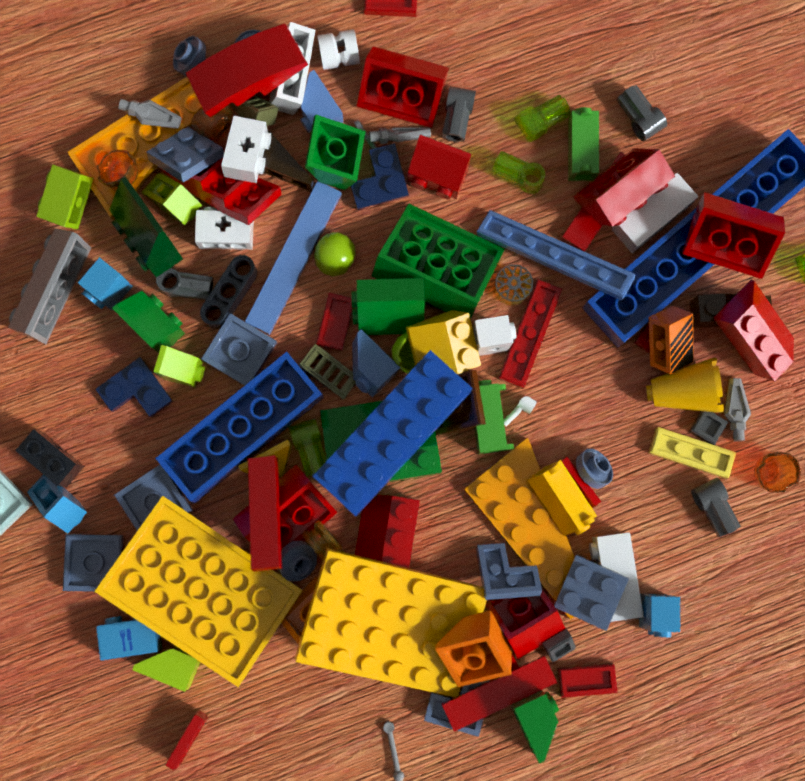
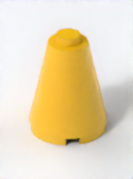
[646,357,724,413]

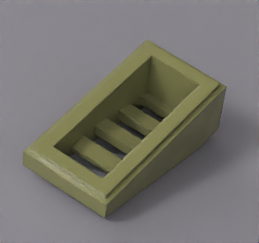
[229,95,278,126]
[299,344,356,400]

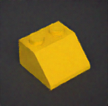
[406,310,481,374]

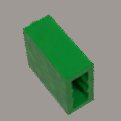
[351,278,425,335]

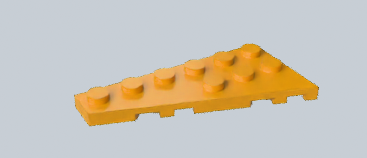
[67,77,203,220]
[464,438,575,620]

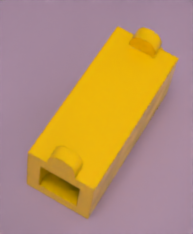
[528,460,597,535]

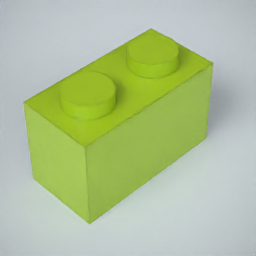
[36,164,94,229]

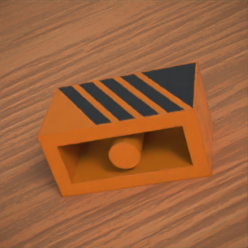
[649,306,694,374]

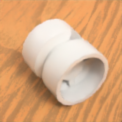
[317,29,360,70]

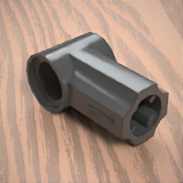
[617,85,667,141]
[442,86,476,143]
[156,268,214,301]
[691,477,741,537]

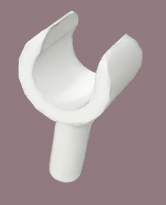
[504,396,536,426]

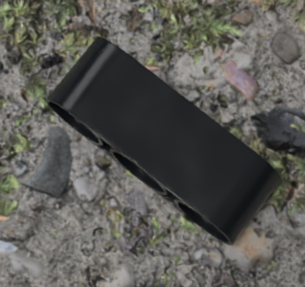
[200,255,257,329]

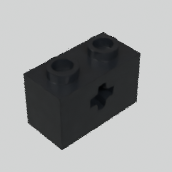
[15,429,85,488]

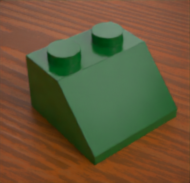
[305,115,366,190]
[112,291,185,353]
[510,690,559,764]

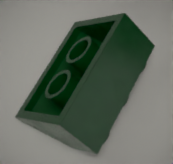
[109,176,183,278]

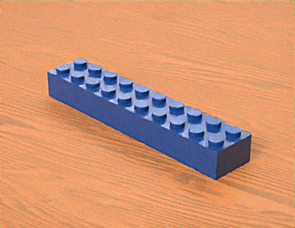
[582,129,805,348]

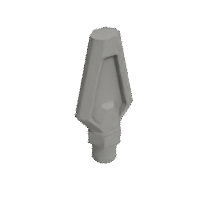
[118,99,182,128]
[369,127,431,144]
[724,378,751,442]

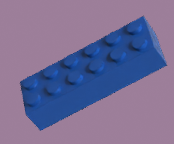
[313,350,473,516]
[155,352,324,503]

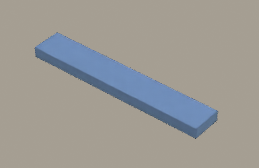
[245,181,342,335]
[477,210,635,301]

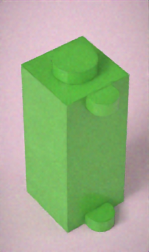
[568,107,599,181]
[474,380,514,455]

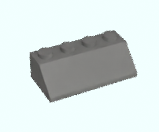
[8,229,91,344]

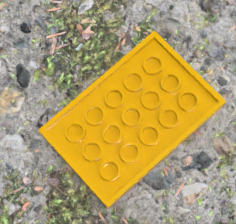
[94,496,302,687]
[295,548,487,697]

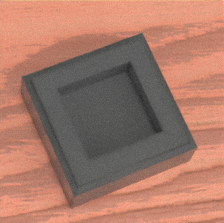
[689,411,728,445]
[543,629,576,662]

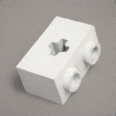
[221,116,271,183]
[195,207,254,250]
[472,315,516,356]

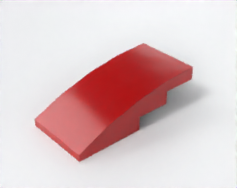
[186,23,308,118]
[160,148,282,225]

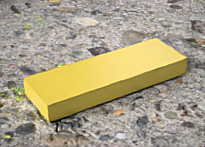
[648,427,736,479]

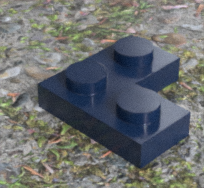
[351,143,409,210]
[95,357,174,418]

